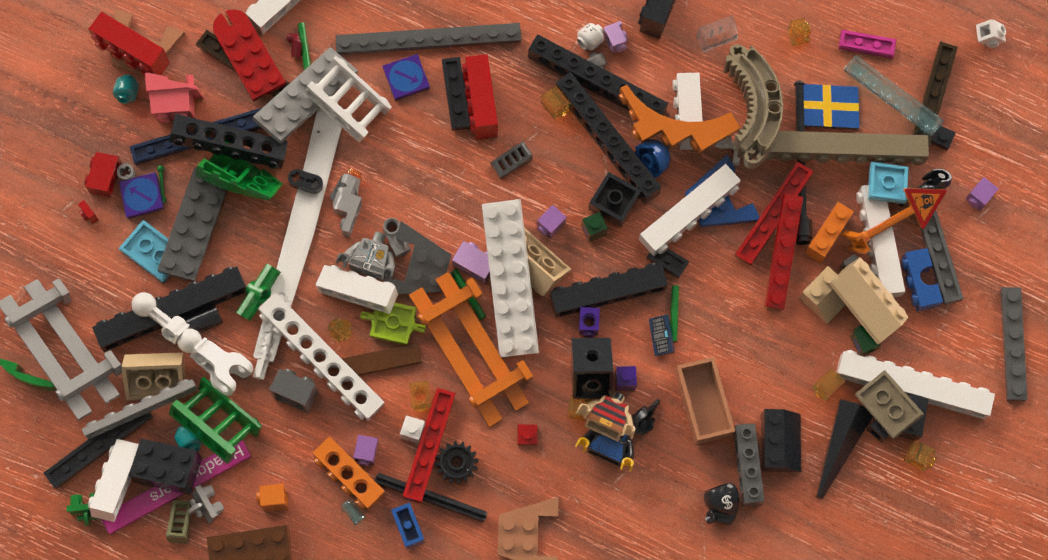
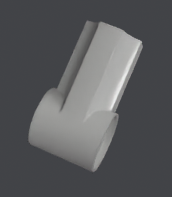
[383,218,411,258]

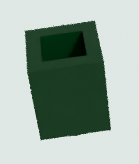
[581,212,608,242]
[850,325,881,356]

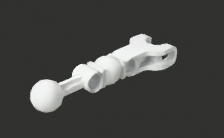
[132,292,253,396]

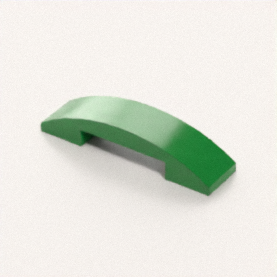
[0,358,71,391]

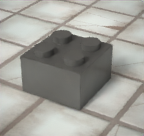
[269,368,318,414]

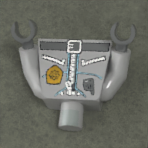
[336,232,396,282]

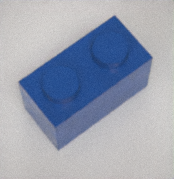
[391,502,425,550]

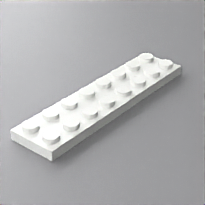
[482,199,539,357]

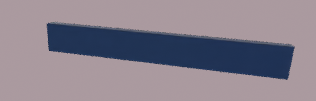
[129,107,263,165]

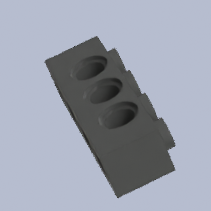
[733,423,764,507]

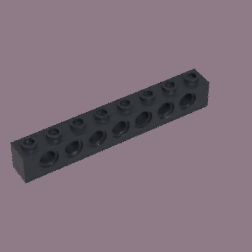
[528,34,669,116]
[555,72,661,205]

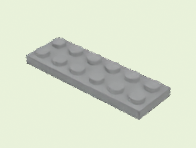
[253,47,358,144]

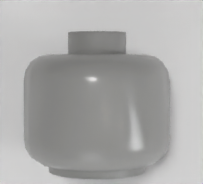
[587,52,607,68]

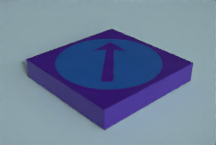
[382,54,430,101]
[119,172,165,219]

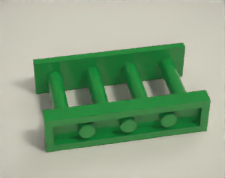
[169,377,262,464]

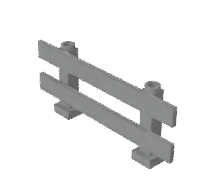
[0,278,122,421]

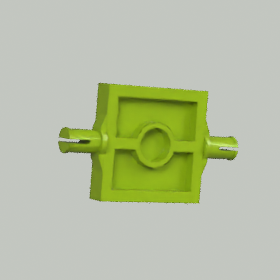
[360,303,426,345]

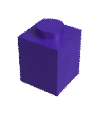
[615,366,637,391]

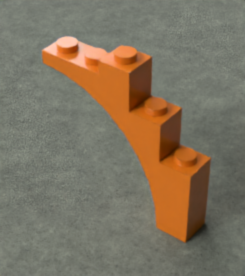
[618,85,740,154]

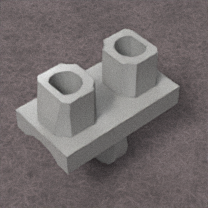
[188,485,224,524]

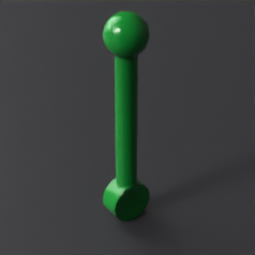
[157,165,167,204]

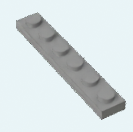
[82,379,198,439]

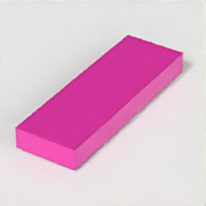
[838,30,896,59]

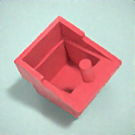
[145,73,203,123]

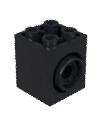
[571,338,613,399]

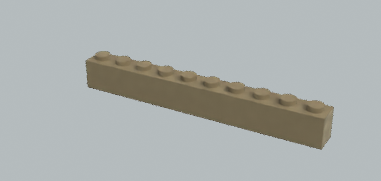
[737,130,929,165]

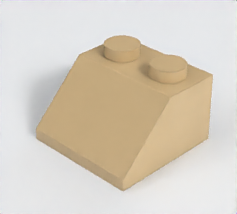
[799,266,845,324]

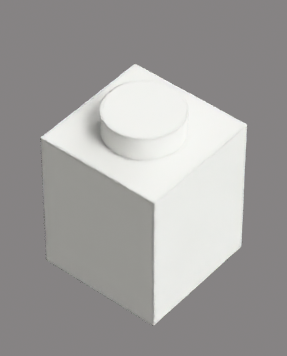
[400,416,425,444]

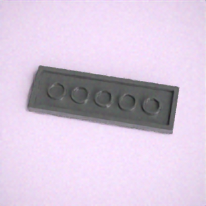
[158,167,228,282]

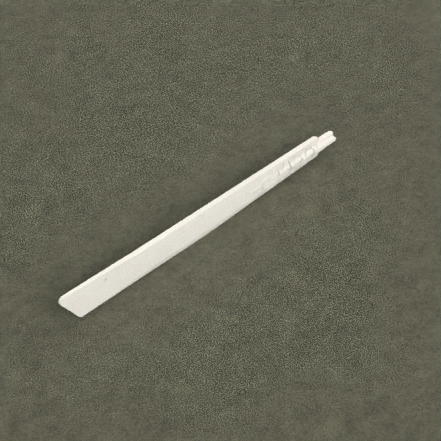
[253,108,342,380]

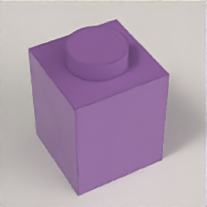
[966,177,999,211]
[537,205,567,239]
[353,435,379,467]

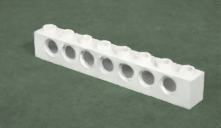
[258,292,385,421]

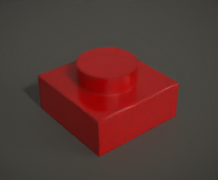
[78,200,98,224]
[517,424,537,445]

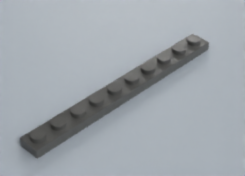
[335,23,521,55]

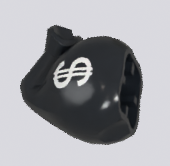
[704,483,740,525]

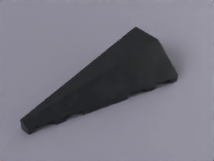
[816,399,873,499]

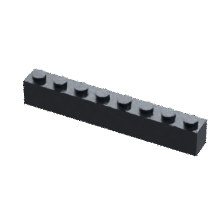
[92,266,246,352]

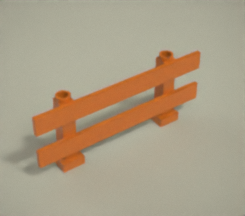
[409,272,533,427]

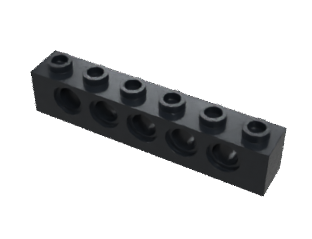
[169,114,288,169]

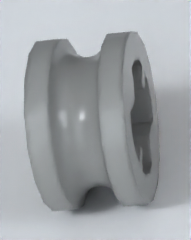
[117,163,135,181]

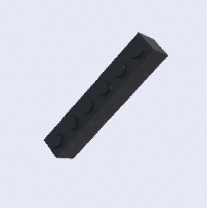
[550,263,668,318]

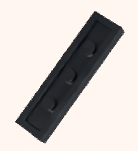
[442,57,470,131]

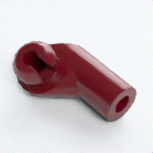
[287,33,302,58]

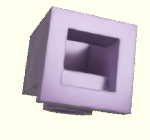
[603,21,628,53]

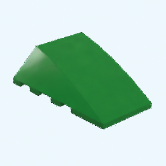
[195,142,283,201]

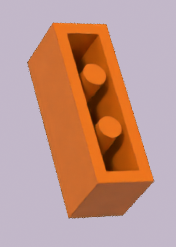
[805,202,854,263]

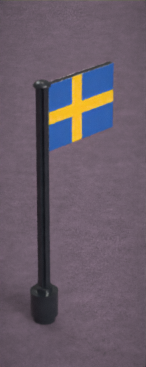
[794,80,860,245]

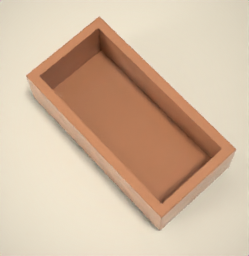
[674,357,735,445]

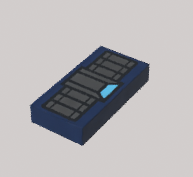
[649,314,675,357]

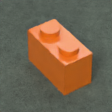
[256,484,289,512]

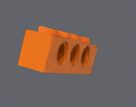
[312,436,386,511]

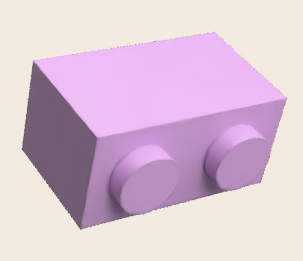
[452,241,490,284]

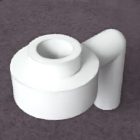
[714,137,740,166]

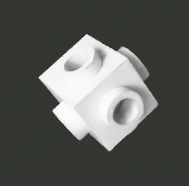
[976,19,1006,48]

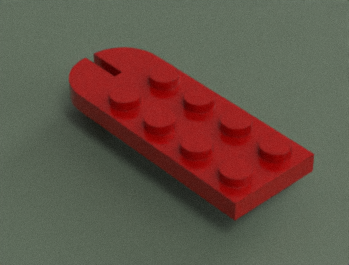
[213,9,286,102]

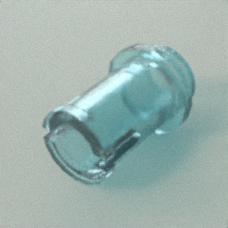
[340,499,365,525]

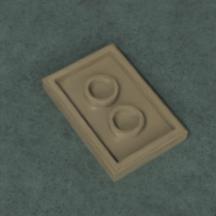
[855,370,924,440]

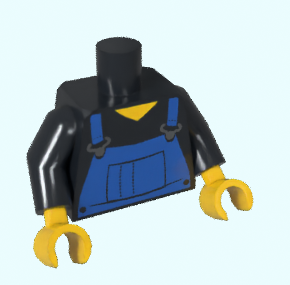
[575,430,635,472]

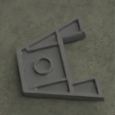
[385,221,451,294]

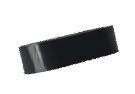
[288,169,323,194]

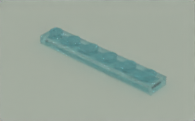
[844,55,944,136]

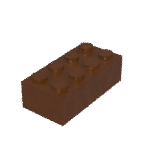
[207,525,293,560]

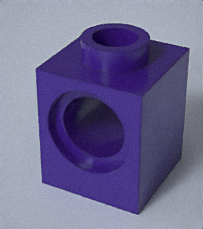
[578,307,600,338]

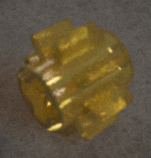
[328,318,352,342]

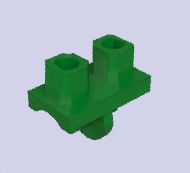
[67,493,98,526]

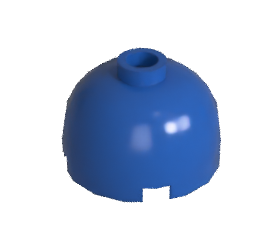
[634,139,671,178]

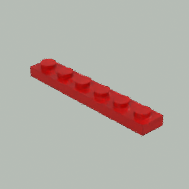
[735,162,814,266]
[764,194,803,310]
[402,388,456,504]

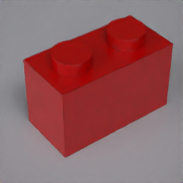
[84,152,121,197]

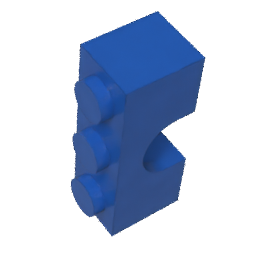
[900,248,943,311]

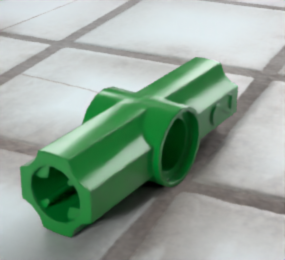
[236,263,281,321]

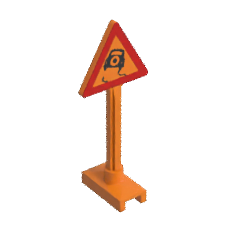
[841,188,947,254]

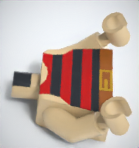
[576,392,635,442]

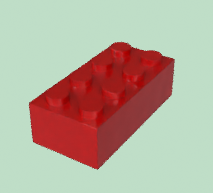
[88,11,170,76]
[462,54,498,140]

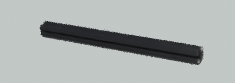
[375,473,487,522]

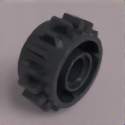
[435,441,478,485]

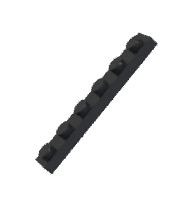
[44,401,154,489]

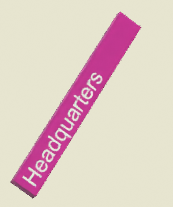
[102,440,251,535]

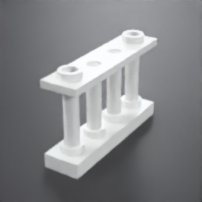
[303,56,392,143]

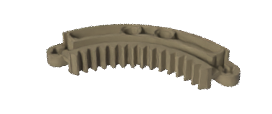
[724,44,783,169]

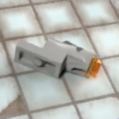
[330,168,363,238]

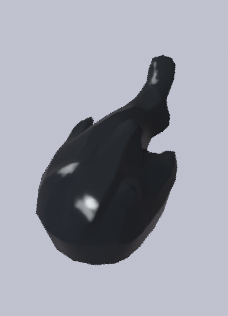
[917,169,952,189]
[631,399,660,435]

